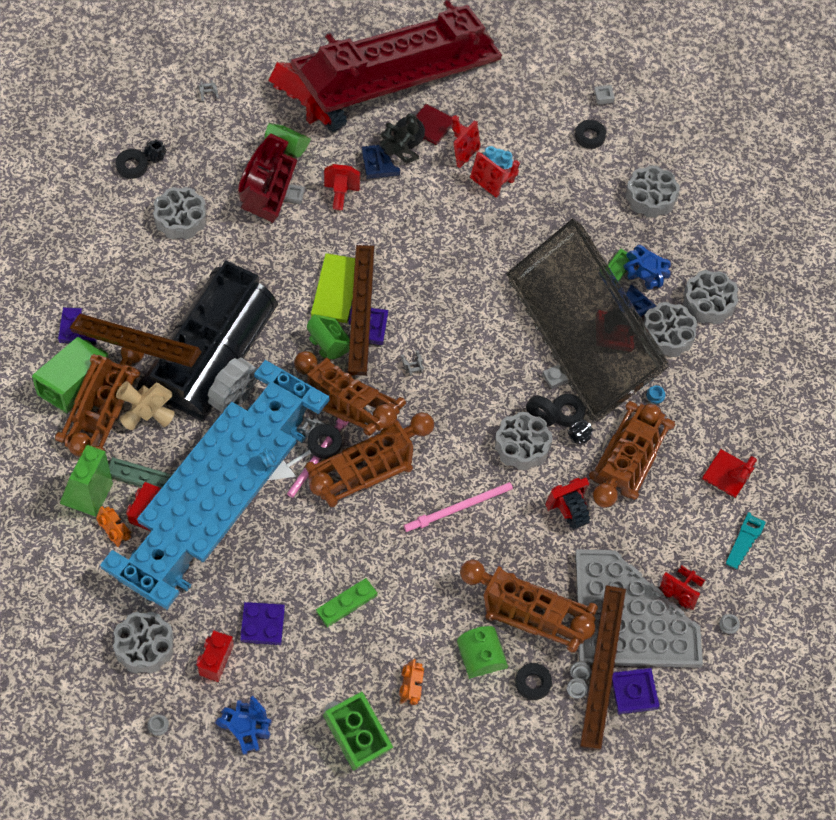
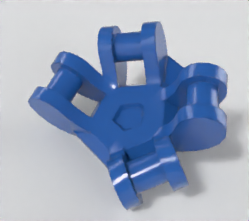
[624,245,671,290]
[215,696,272,755]

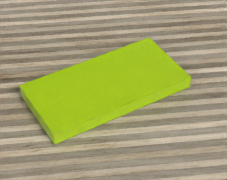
[311,253,355,323]

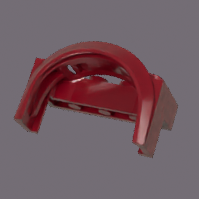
[238,133,298,223]

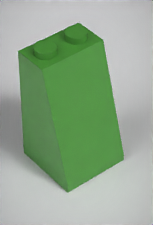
[32,337,109,414]
[60,445,113,517]

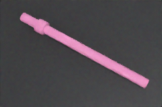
[287,418,349,498]
[403,482,513,532]

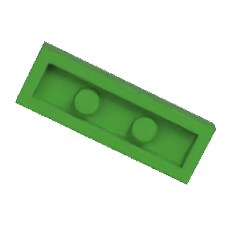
[316,578,378,628]

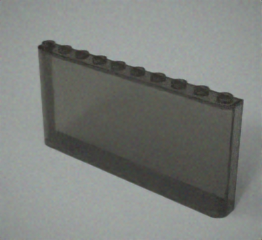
[506,218,670,422]

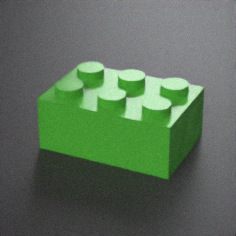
[323,692,393,772]

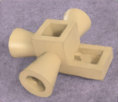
[116,381,174,430]

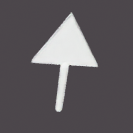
[267,450,311,481]

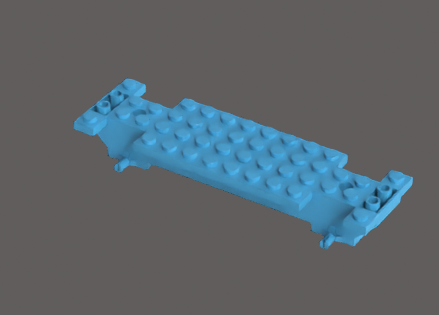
[100,360,329,610]

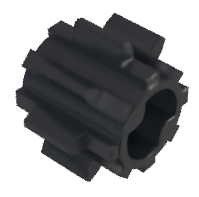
[143,139,167,163]
[568,419,593,444]

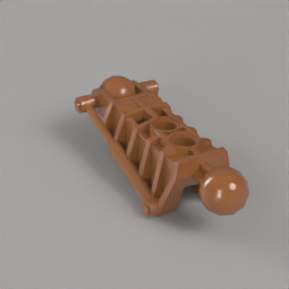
[55,347,144,457]
[294,351,406,436]
[589,401,676,508]
[305,412,435,507]
[460,559,598,653]

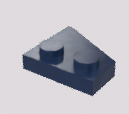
[361,145,400,179]
[620,285,656,318]

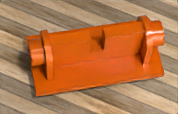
[96,506,131,548]
[399,659,424,705]

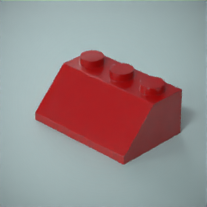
[268,62,312,107]

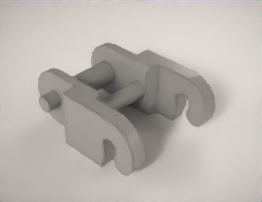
[199,80,219,101]
[401,350,424,376]
[298,417,325,442]

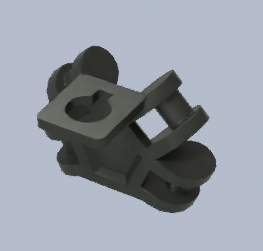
[380,113,420,163]

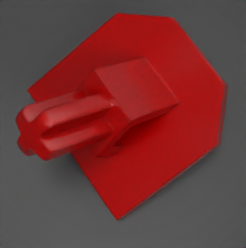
[324,164,360,211]

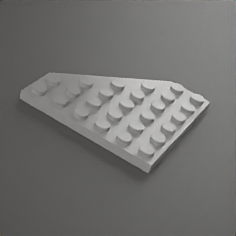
[575,549,703,668]

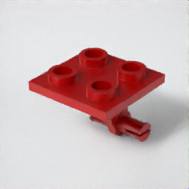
[451,115,481,168]
[470,151,520,198]
[702,449,757,498]
[659,565,706,610]

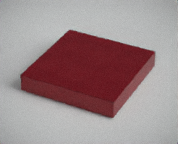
[416,104,453,146]

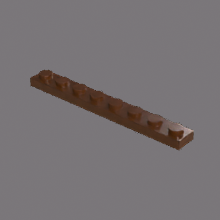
[348,245,375,376]
[70,313,201,367]
[580,585,626,751]

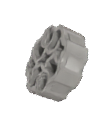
[625,165,680,218]
[153,187,207,239]
[683,270,738,324]
[641,302,697,358]
[208,357,257,413]
[495,412,552,470]
[113,611,174,674]

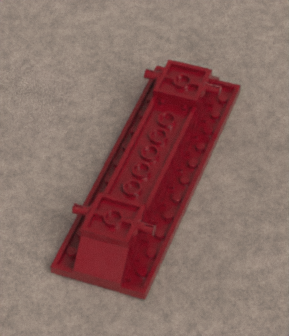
[290,0,502,113]

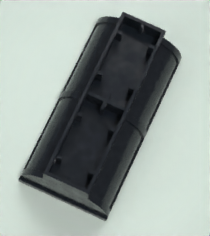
[137,260,278,422]

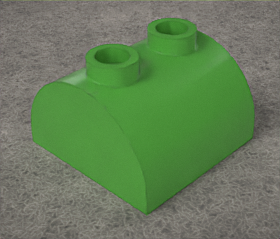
[264,123,311,158]
[307,314,350,359]
[457,626,508,679]

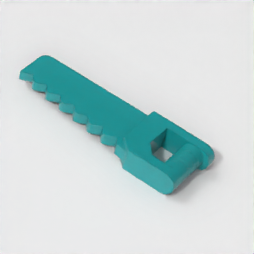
[726,512,766,570]

